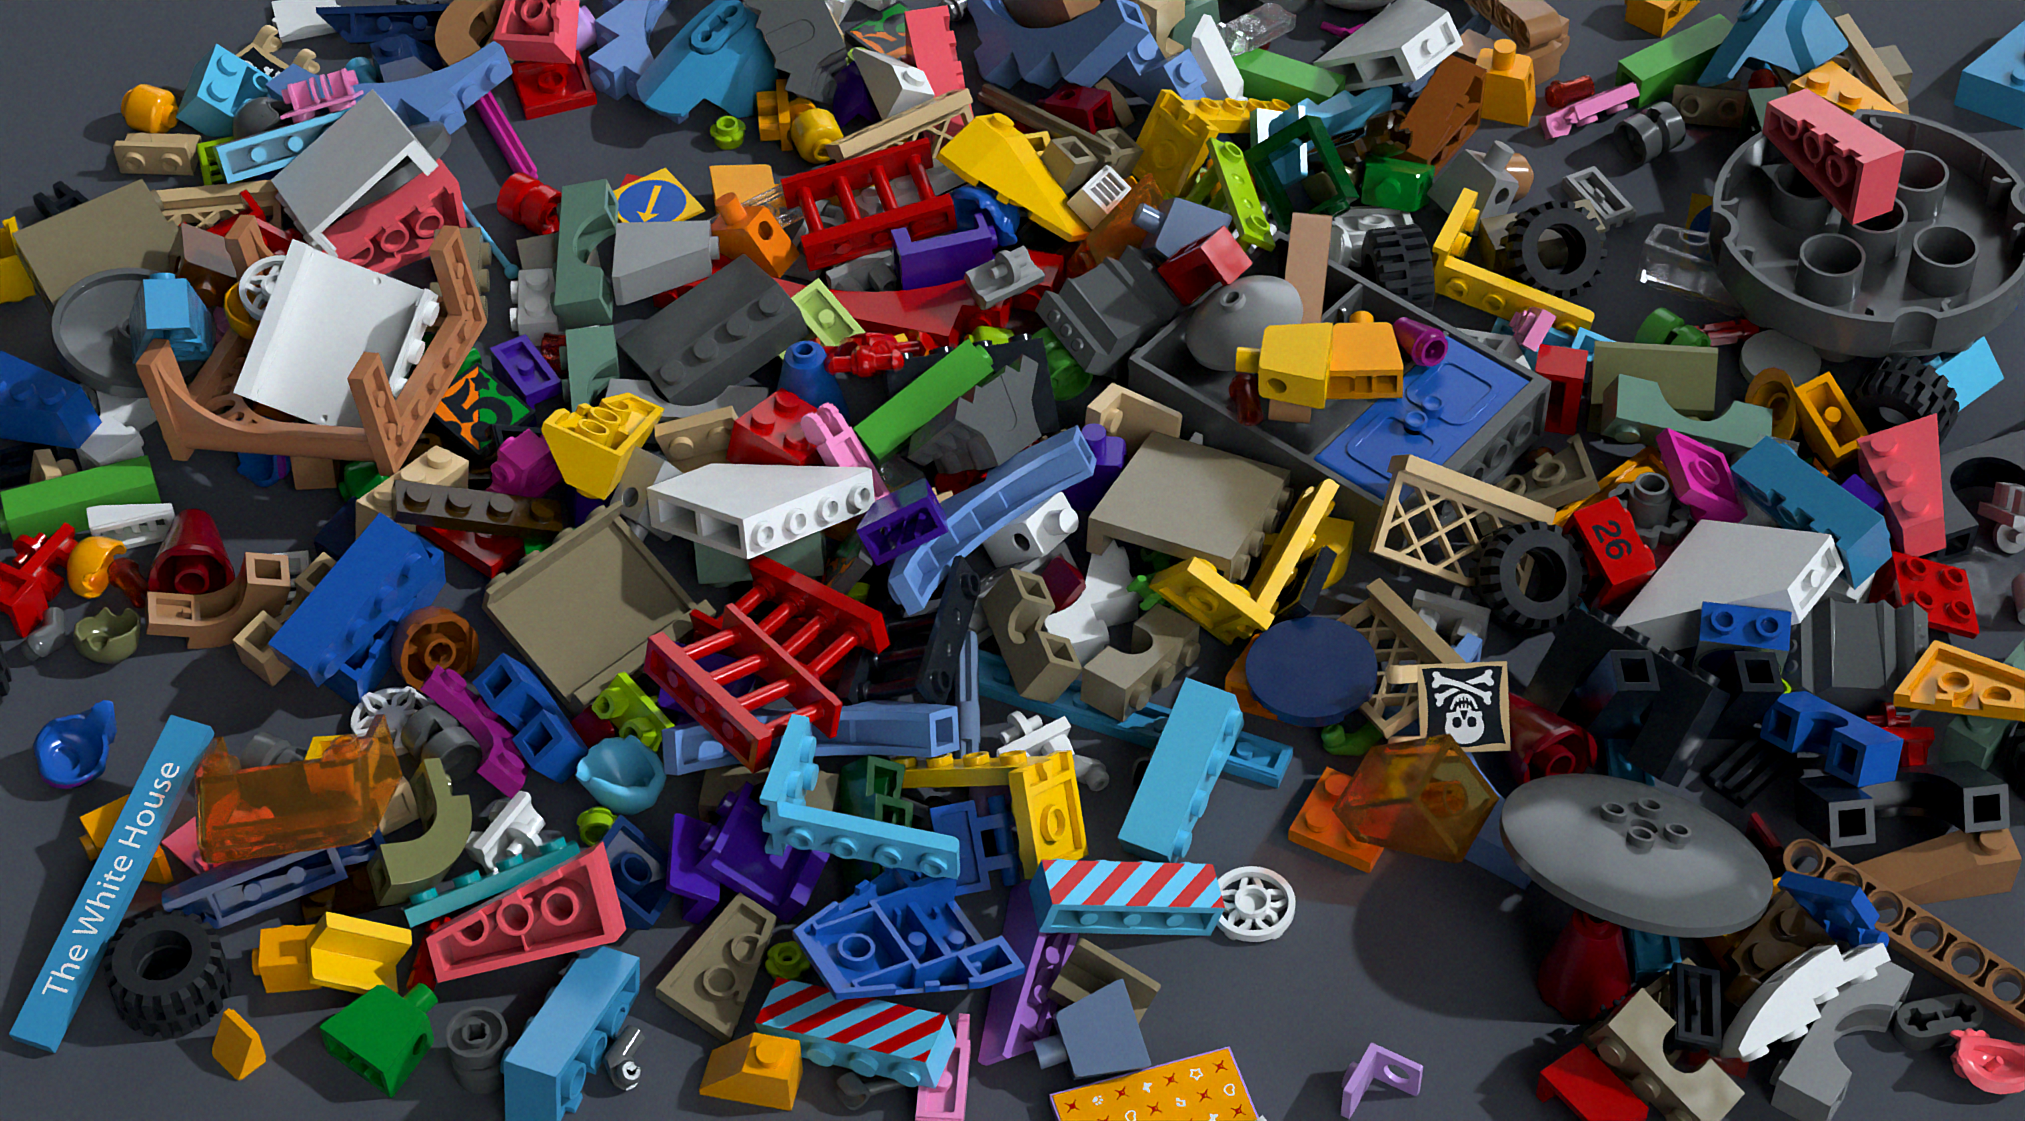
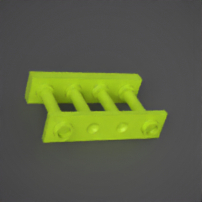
[1158,137,1276,297]

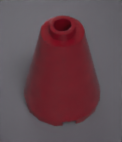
[148,509,235,595]
[1499,692,1597,786]
[1537,908,1631,1024]

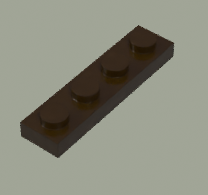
[391,480,563,542]

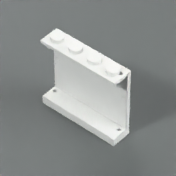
[271,89,439,257]
[233,239,440,428]

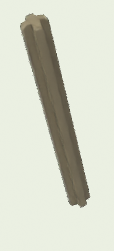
[977,83,1122,167]

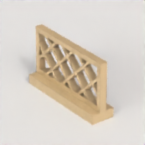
[1768,14,1909,115]
[825,88,974,198]
[156,179,285,231]
[1369,454,1557,595]
[1337,577,1466,739]

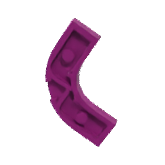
[420,664,529,800]

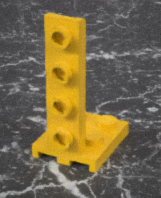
[1131,89,1291,198]
[1432,187,1595,337]
[1148,479,1340,646]
[890,750,1089,879]

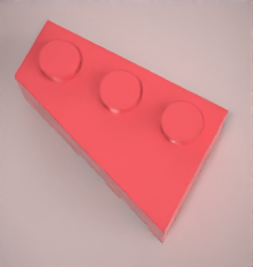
[1856,413,1946,557]

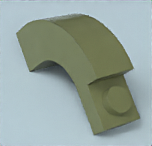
[366,758,472,906]

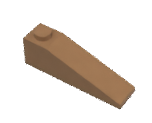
[1840,828,2022,911]

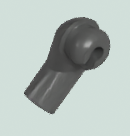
[20,607,66,661]
[603,1025,645,1090]

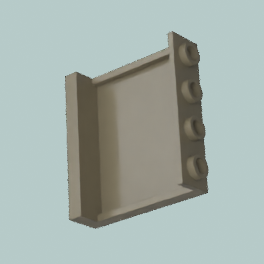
[12,179,215,316]
[1086,431,1294,584]
[481,500,716,718]

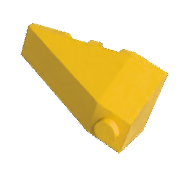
[936,113,1092,243]
[541,392,665,500]

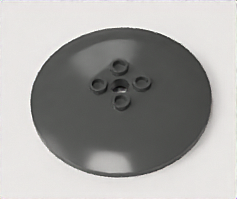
[1499,773,1773,938]

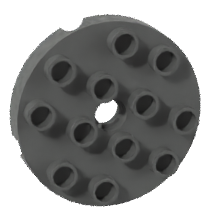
[1708,109,2025,362]

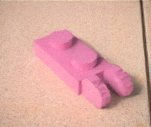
[800,402,890,519]
[915,1012,971,1121]

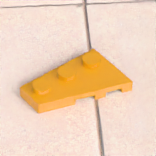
[1788,60,1904,115]
[1893,640,2025,722]

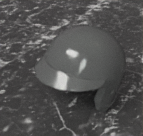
[232,97,294,140]

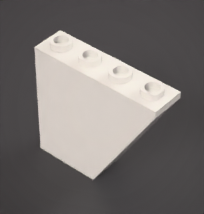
[1313,0,1463,92]
[646,463,875,560]
[1612,519,1843,652]

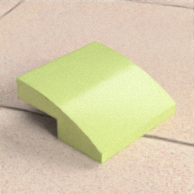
[776,278,866,364]

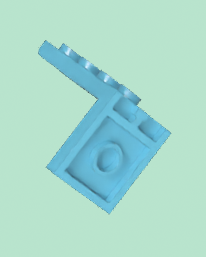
[759,714,960,880]

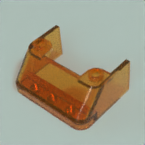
[194,714,403,863]

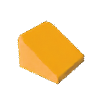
[212,1008,266,1080]

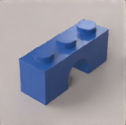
[472,653,589,785]
[1760,691,1904,787]

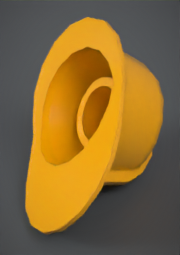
[1745,367,1802,444]

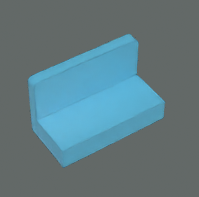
[1250,104,1308,189]

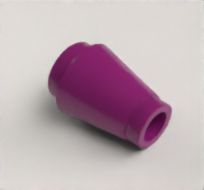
[1392,317,1448,366]

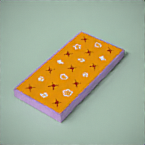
[1049,1046,1259,1121]

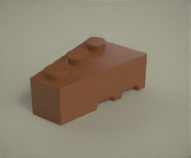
[1387,54,1487,177]

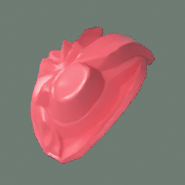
[1949,1028,2025,1095]

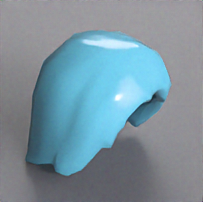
[575,735,667,816]

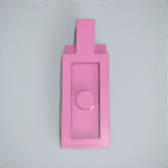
[1539,82,1640,139]
[1508,307,1557,352]

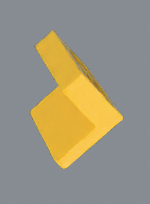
[306,912,412,995]

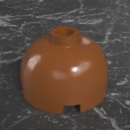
[390,606,480,693]

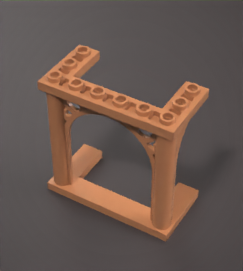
[135,215,487,477]

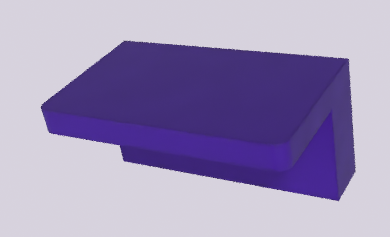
[833,60,882,128]
[490,334,563,427]
[666,813,720,925]

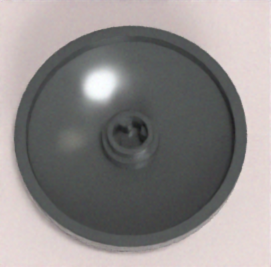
[341,121,452,215]
[51,268,216,398]

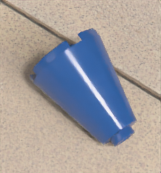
[776,341,851,427]

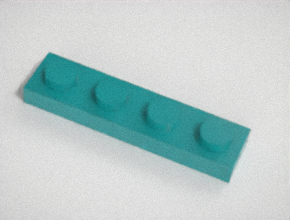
[403,836,580,928]

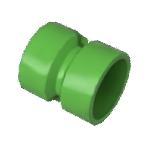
[1634,307,1711,347]
[1032,327,1093,401]

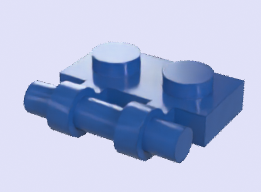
[929,794,1022,896]
[1777,871,1889,948]

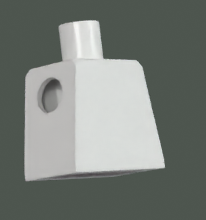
[982,492,1079,568]

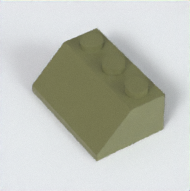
[1585,341,1718,433]

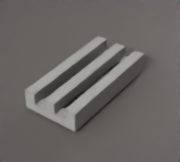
[1561,166,1637,232]

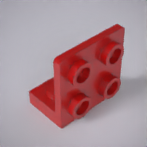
[1868,550,1980,639]

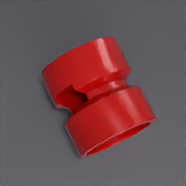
[497,172,562,236]

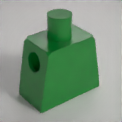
[1358,154,1436,212]
[319,983,438,1098]

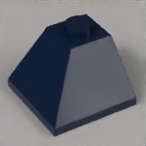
[369,34,444,83]
[593,814,674,930]

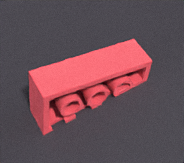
[492,0,579,64]
[901,5,974,152]
[1762,88,1905,225]
[306,158,467,275]
[426,841,626,983]

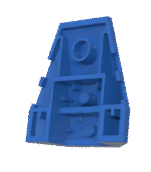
[793,867,1025,1000]

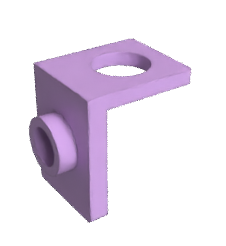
[1341,1042,1423,1119]

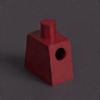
[1035,84,1116,140]

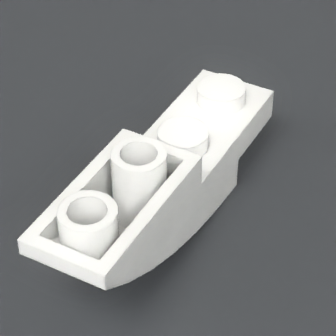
[1719,942,1891,1062]

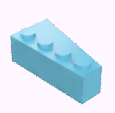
[1118,677,1245,863]

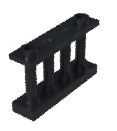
[835,555,982,706]

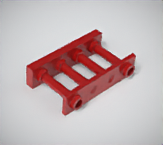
[780,137,957,272]
[689,554,890,682]
[644,603,843,774]

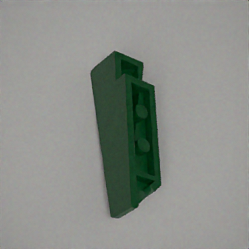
[839,755,913,900]

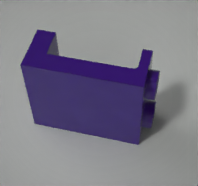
[891,213,998,291]
[695,781,831,923]

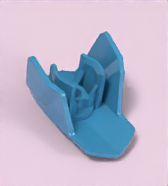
[636,0,779,118]
[1697,0,1848,87]

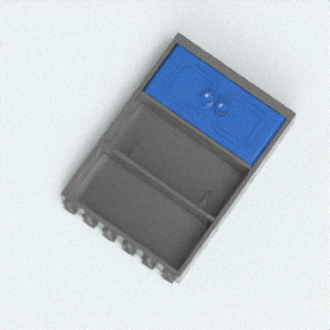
[1127,230,1552,577]

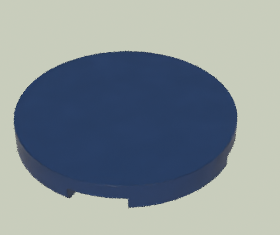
[1245,617,1377,727]

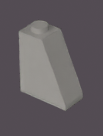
[612,220,720,305]

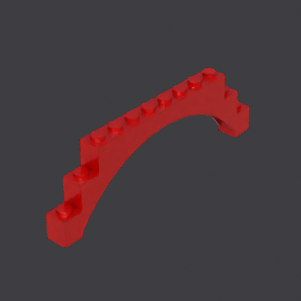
[619,174,1064,350]

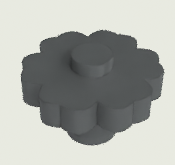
[1607,472,1690,550]

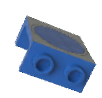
[1688,601,1792,675]

